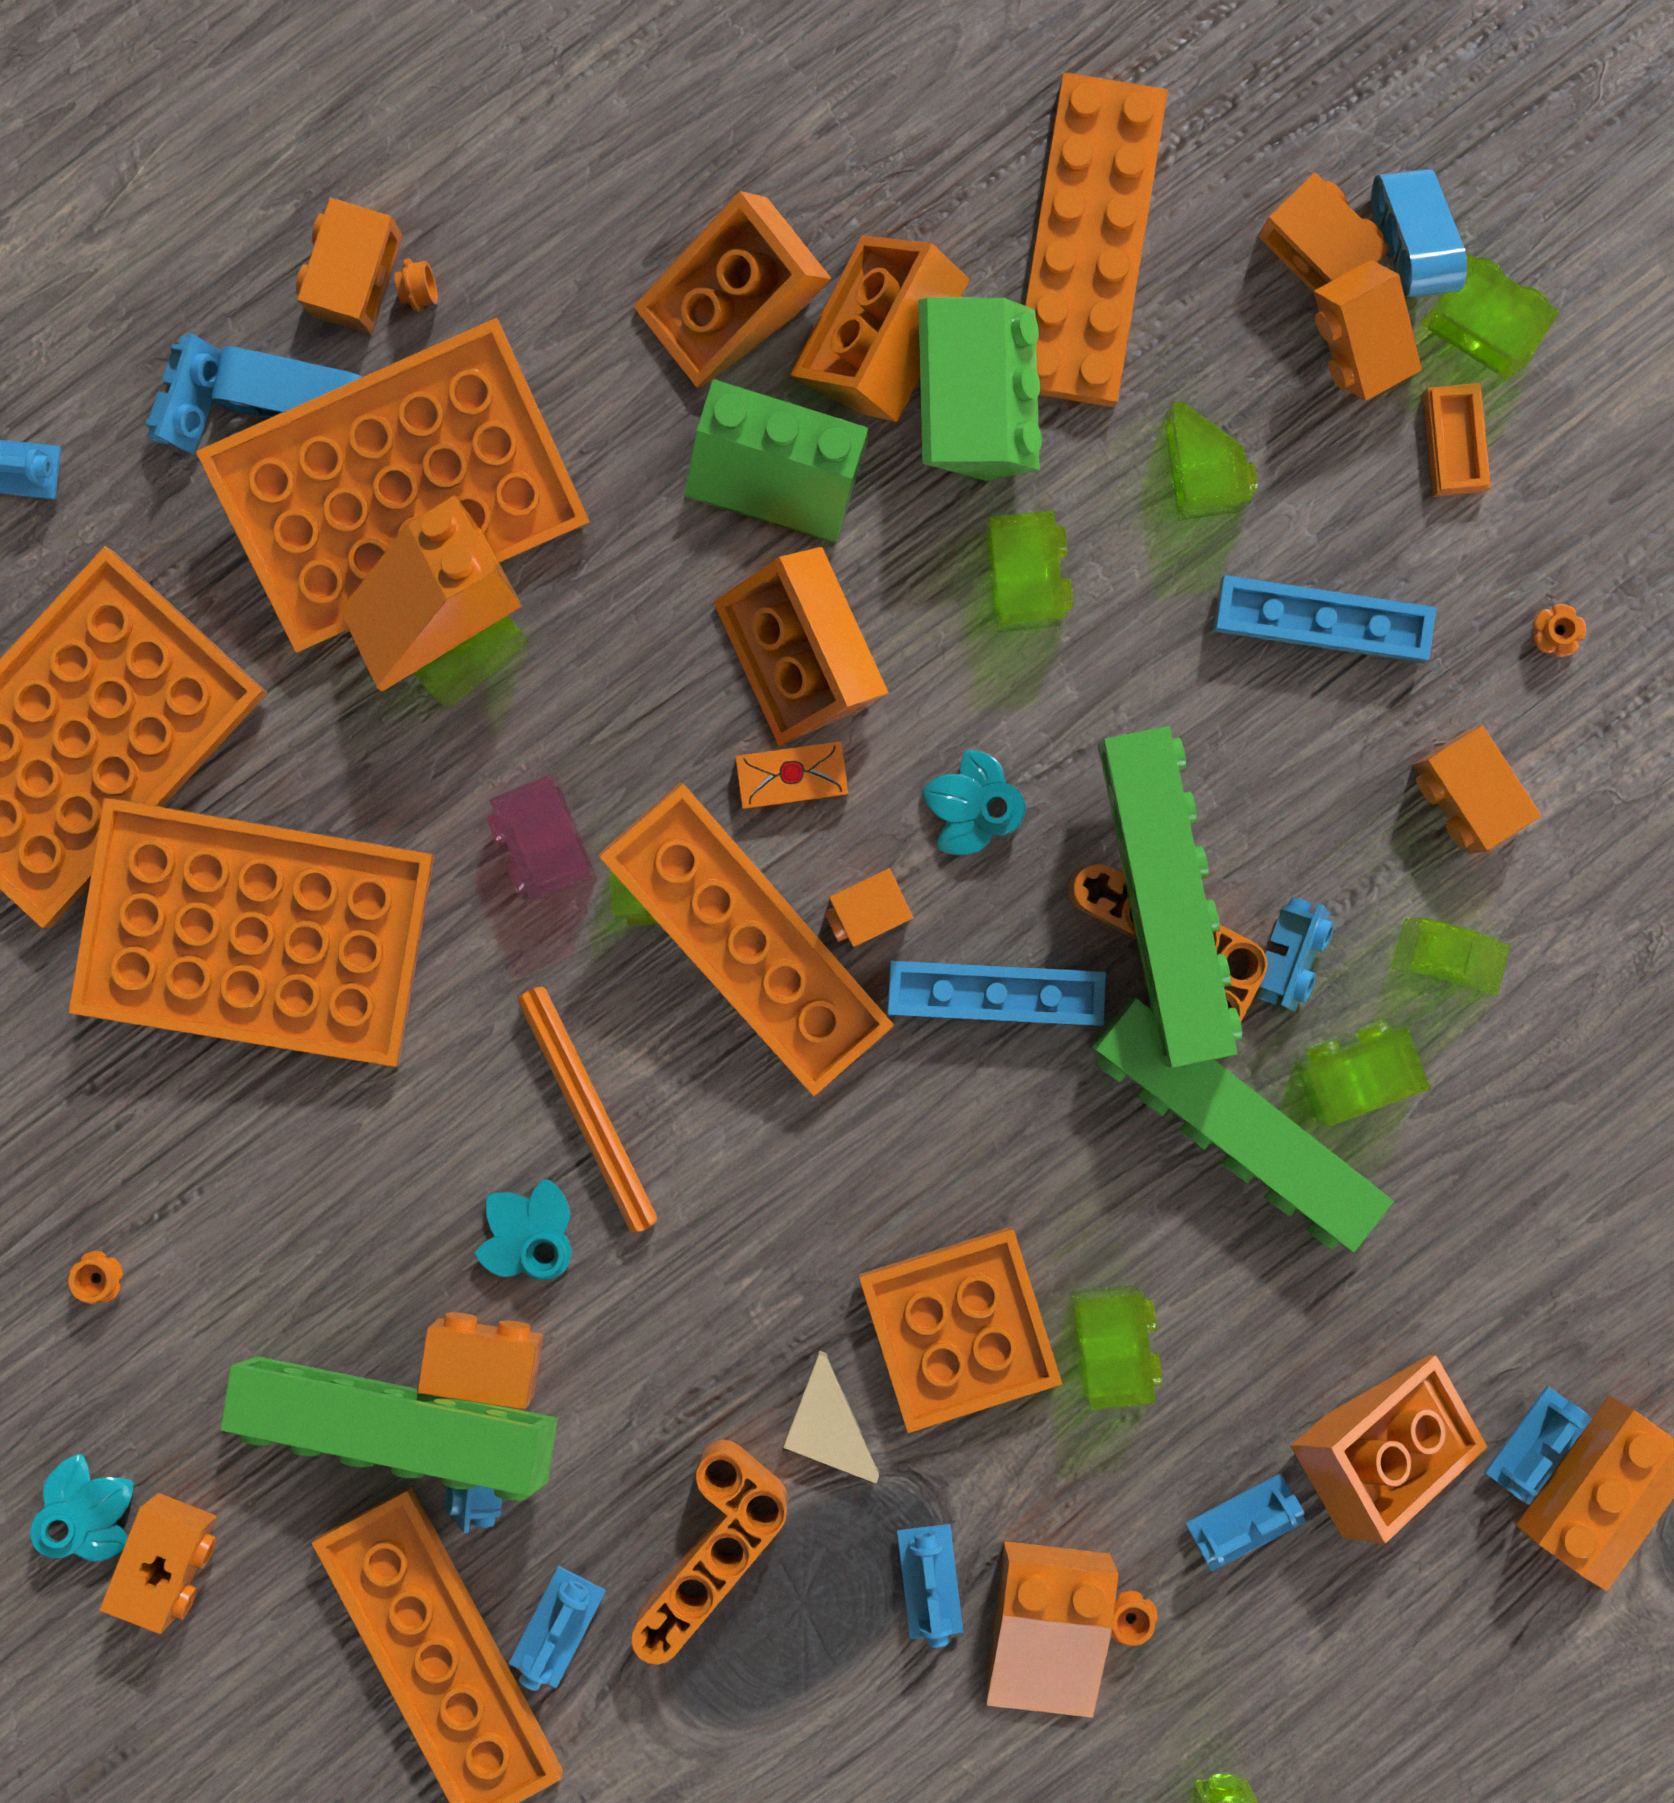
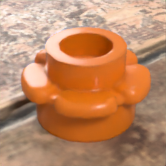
[394,258,438,312]
[1532,604,1586,657]
[68,1251,123,1305]
[1111,1590,1158,1646]

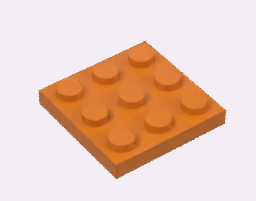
[859,1226,1063,1433]

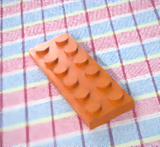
[1025,72,1168,407]
[598,782,894,1096]
[312,1485,564,1803]

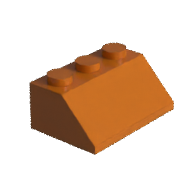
[790,235,970,422]
[713,547,889,746]
[1516,1395,1674,1591]

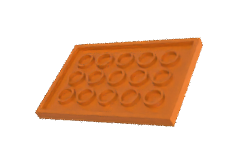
[195,318,590,653]
[0,546,268,928]
[69,798,435,1067]

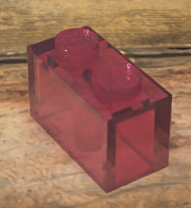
[487,775,597,901]

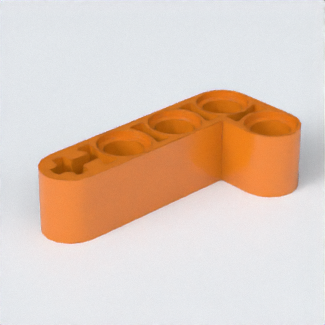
[1068,864,1268,1023]
[631,1439,788,1665]

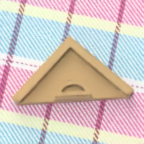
[783,1351,879,1483]

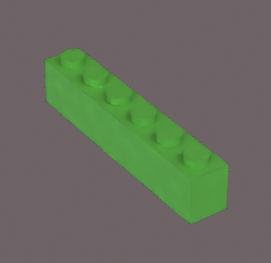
[1097,726,1242,1068]
[1089,997,1394,1253]
[221,1356,558,1501]

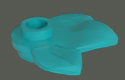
[922,750,1026,855]
[475,1179,572,1280]
[30,1454,135,1562]

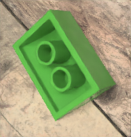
[918,297,1042,481]
[684,379,869,544]

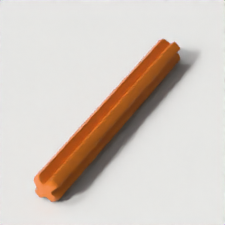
[518,986,657,1233]

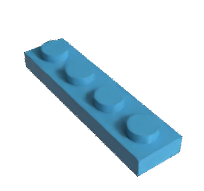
[1213,575,1437,663]
[887,961,1106,1026]

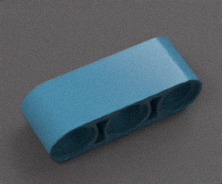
[1371,169,1467,298]
[211,346,363,419]

